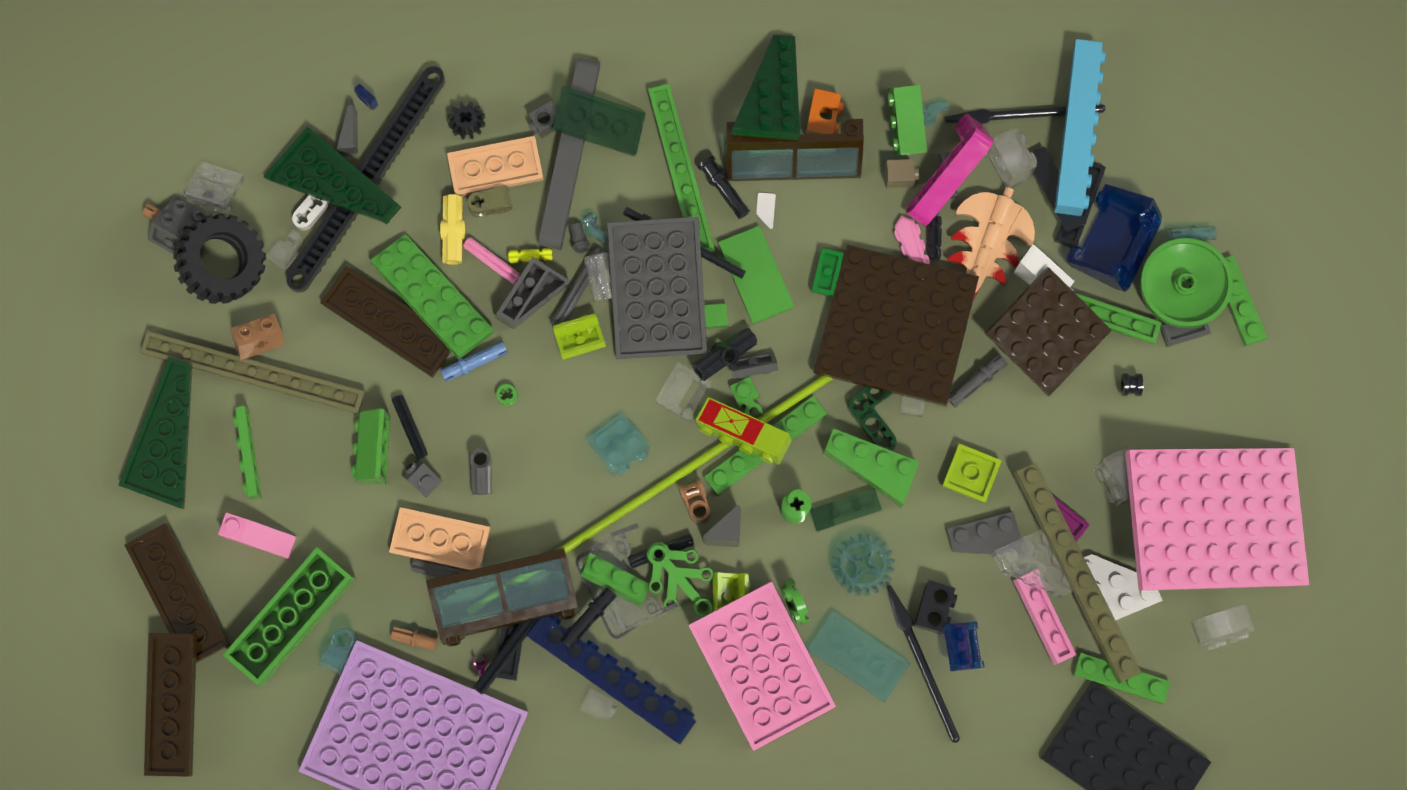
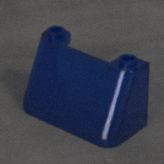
[1067,184,1162,292]

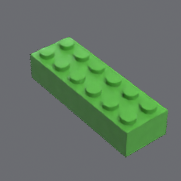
[223,547,356,687]

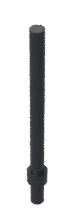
[623,207,746,279]

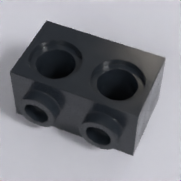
[914,580,958,635]

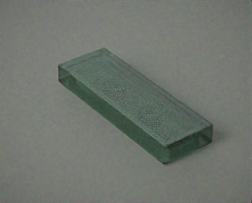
[810,488,882,532]

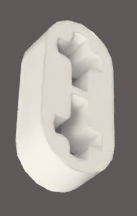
[292,196,329,230]

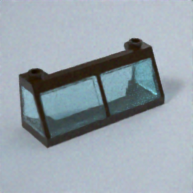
[726,119,864,181]
[426,548,580,647]

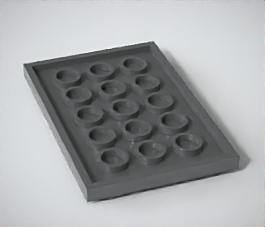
[607,217,708,359]

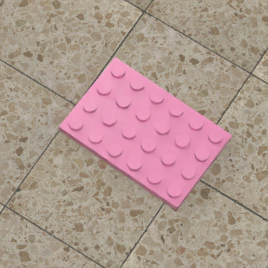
[688,581,836,751]

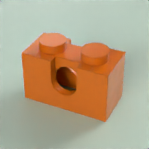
[806,89,844,134]

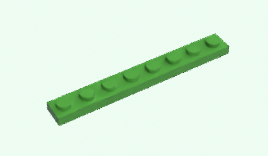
[648,84,715,253]

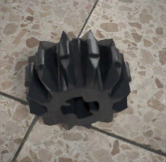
[448,102,486,140]

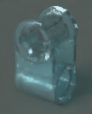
[319,629,358,675]

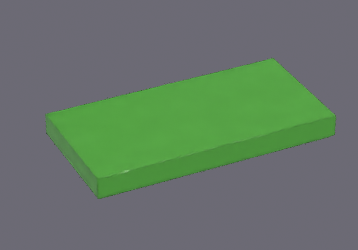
[718,226,795,325]

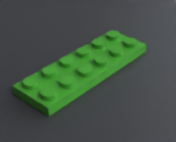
[370,234,494,360]

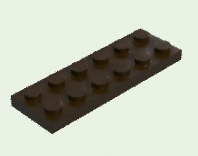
[320,266,451,378]
[124,523,230,663]
[144,633,197,777]

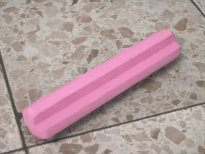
[463,237,521,285]

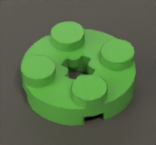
[780,578,811,625]

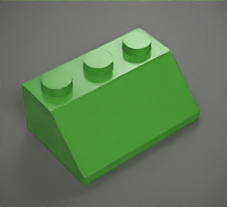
[352,409,391,485]

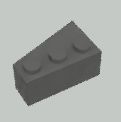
[495,257,571,329]

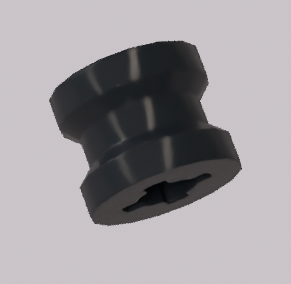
[1121,373,1143,396]

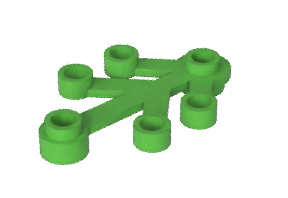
[647,542,713,617]

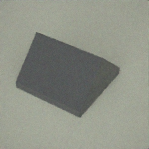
[703,505,741,547]

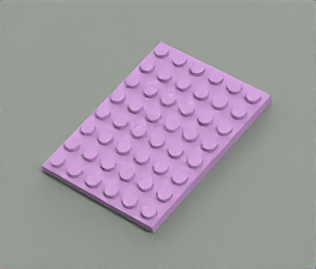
[299,640,528,790]

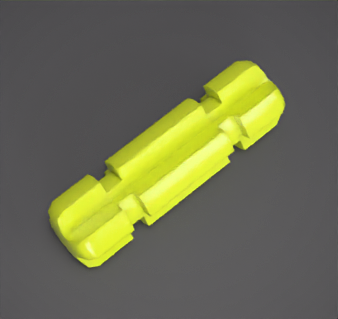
[508,248,553,263]

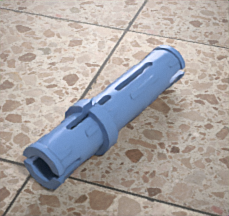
[440,341,508,383]

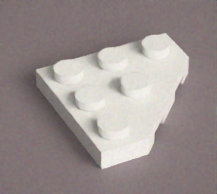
[1084,554,1163,620]

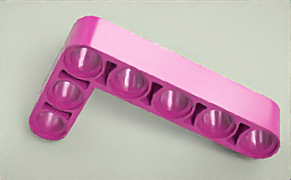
[906,114,993,226]

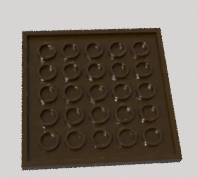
[813,245,979,407]

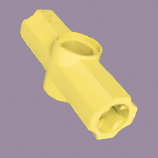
[440,194,465,265]

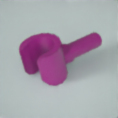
[472,653,487,677]

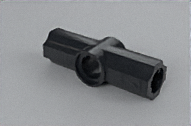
[692,327,758,381]

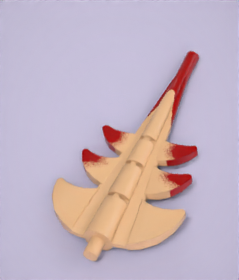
[947,187,1035,300]

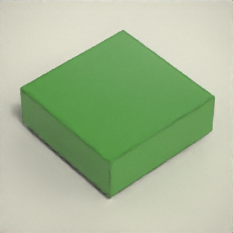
[705,303,728,329]

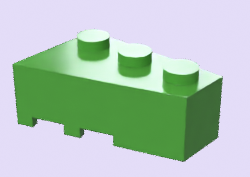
[888,85,927,155]

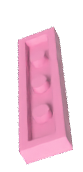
[1013,570,1076,665]

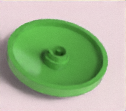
[1140,238,1233,328]

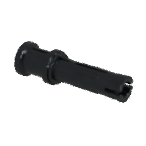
[698,156,750,220]

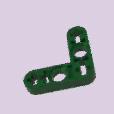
[848,387,897,451]

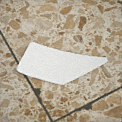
[756,193,776,229]

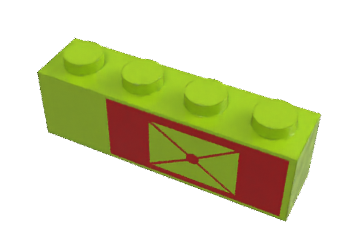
[695,397,792,465]

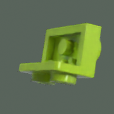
[553,313,606,360]
[713,572,750,611]

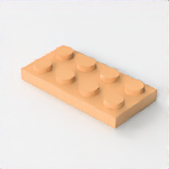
[447,136,544,197]
[389,507,491,570]

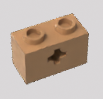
[230,314,284,360]

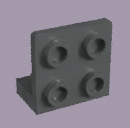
[148,196,213,254]

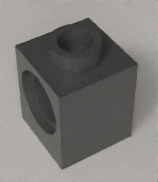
[528,101,564,139]

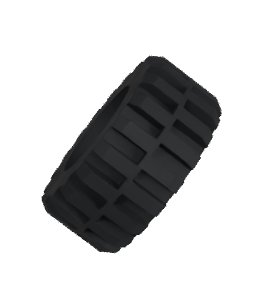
[173,214,266,304]

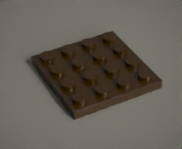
[984,267,1112,396]

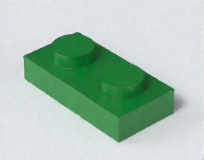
[811,248,844,297]

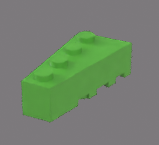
[824,428,920,508]

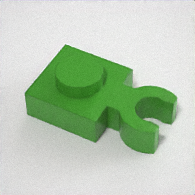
[730,377,763,416]

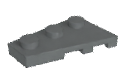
[946,512,1026,557]

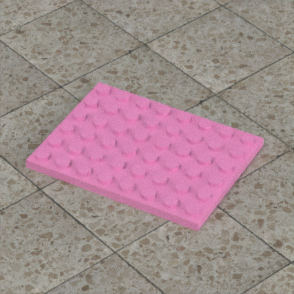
[1125,448,1309,591]

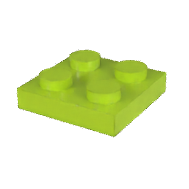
[942,443,1002,504]

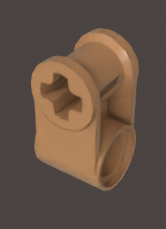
[678,478,710,525]

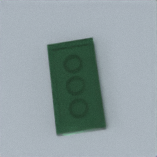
[551,86,646,156]

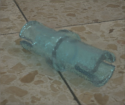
[1168,225,1217,241]

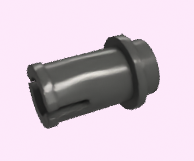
[568,223,590,253]

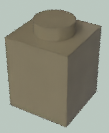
[885,159,919,188]

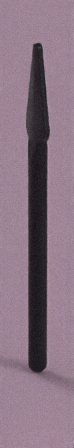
[945,104,1106,124]
[887,585,960,743]

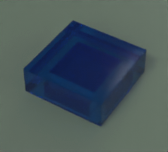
[354,83,378,110]

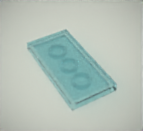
[807,611,910,703]

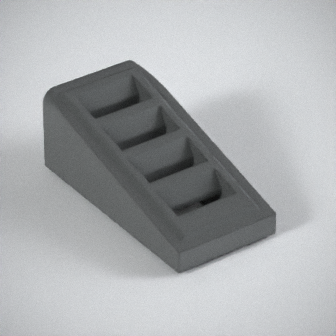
[337,105,358,155]

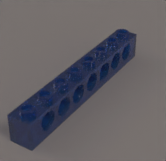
[527,615,696,745]

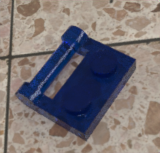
[943,621,985,672]

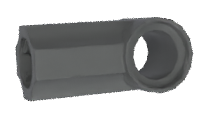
[470,448,492,495]

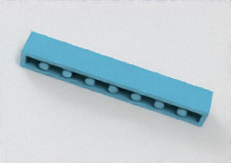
[1054,39,1106,216]

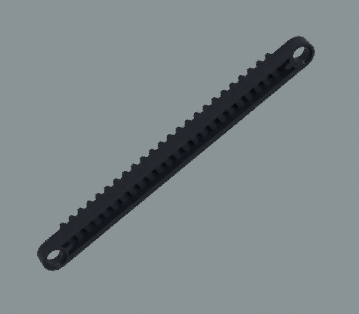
[286,66,445,293]

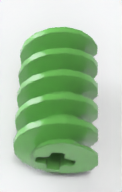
[781,489,812,524]

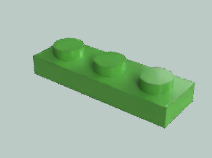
[580,553,649,606]

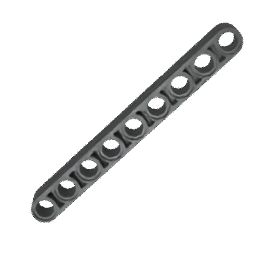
[539,58,600,250]

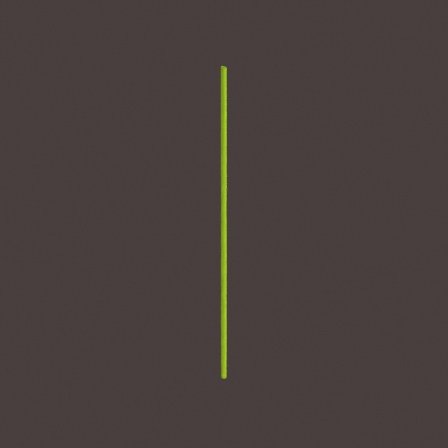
[466,376,833,616]

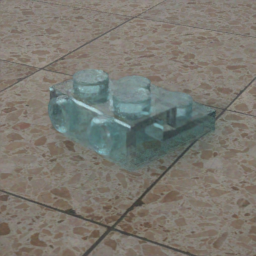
[586,413,650,477]

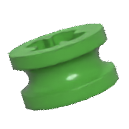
[496,384,518,406]

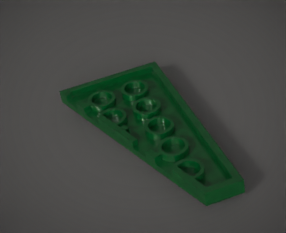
[731,34,800,140]
[263,126,402,224]
[118,357,192,510]

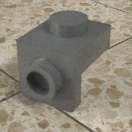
[402,459,442,498]

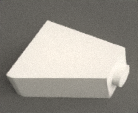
[1014,245,1074,291]

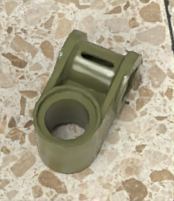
[468,186,513,217]

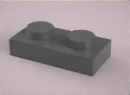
[730,351,778,379]

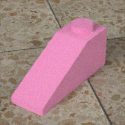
[218,513,297,559]

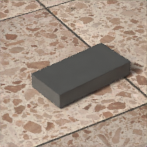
[1160,323,1211,347]

